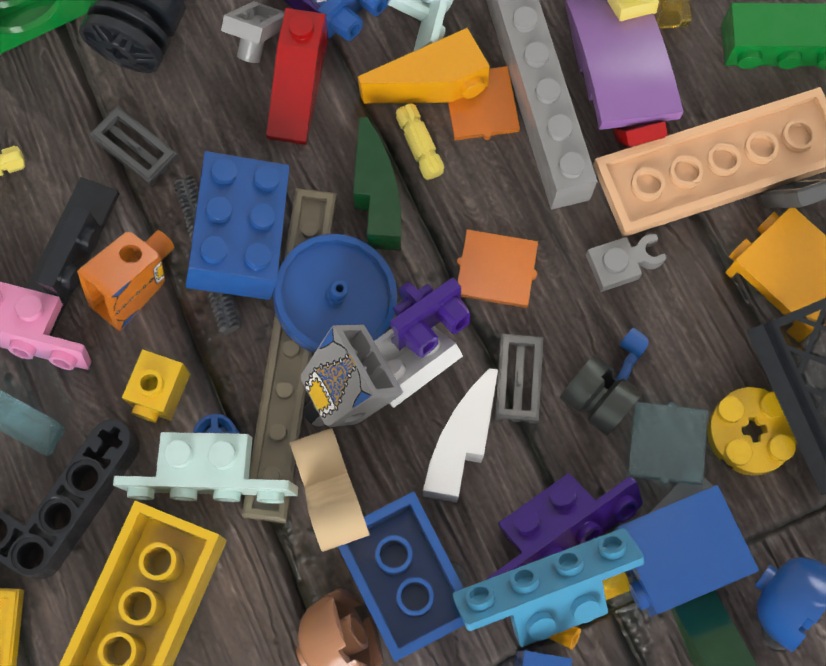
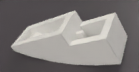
[423,368,498,503]

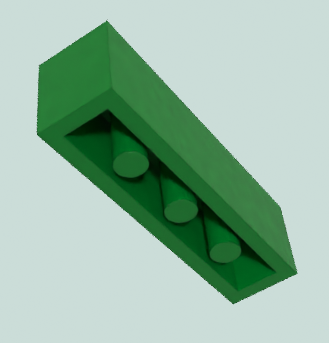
[721,3,826,70]

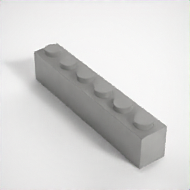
[486,0,597,210]

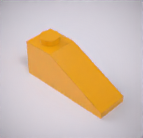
[358,28,489,104]

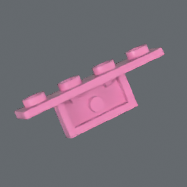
[0,282,92,370]

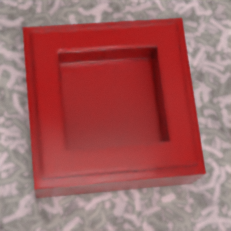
[613,121,667,147]

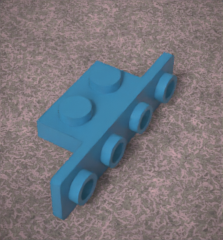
[453,528,645,647]

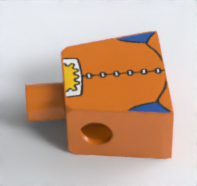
[77,230,175,332]

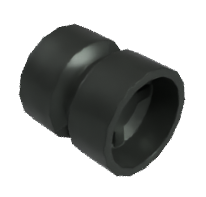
[559,355,643,437]

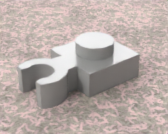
[586,234,666,292]

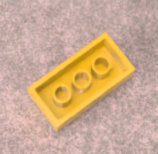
[59,501,227,666]

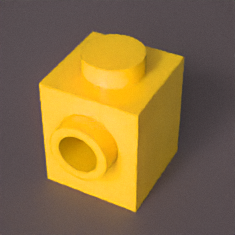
[122,349,191,423]

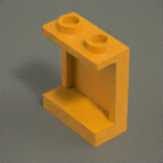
[725,208,826,343]

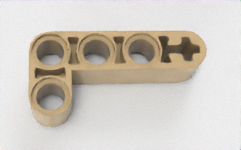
[290,428,369,552]

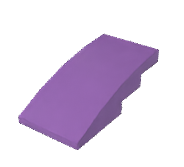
[565,0,683,130]

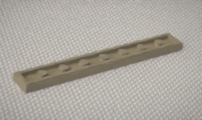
[242,188,337,523]

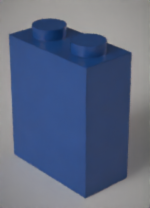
[612,485,759,617]

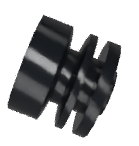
[79,0,186,73]

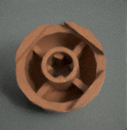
[296,588,383,666]

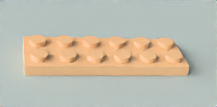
[593,87,826,237]

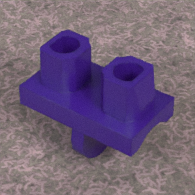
[390,278,470,358]

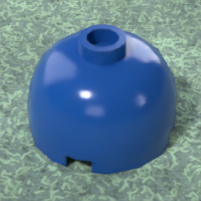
[755,557,826,653]

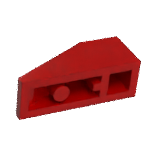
[266,8,328,145]

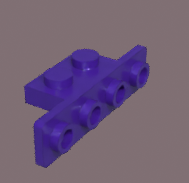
[487,473,643,579]

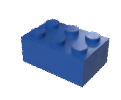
[185,151,289,300]
[338,491,464,662]

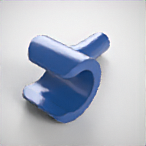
[616,328,648,380]

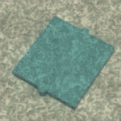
[628,402,708,486]

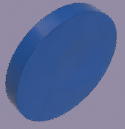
[273,234,397,353]

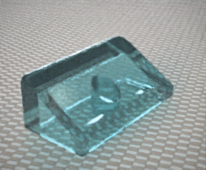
[0,390,66,456]

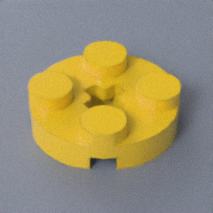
[707,387,797,476]

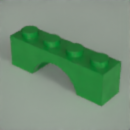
[0,0,98,54]

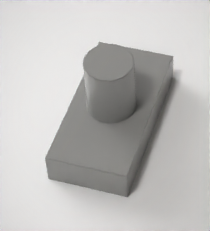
[221,1,285,63]

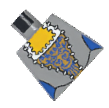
[301,325,403,427]

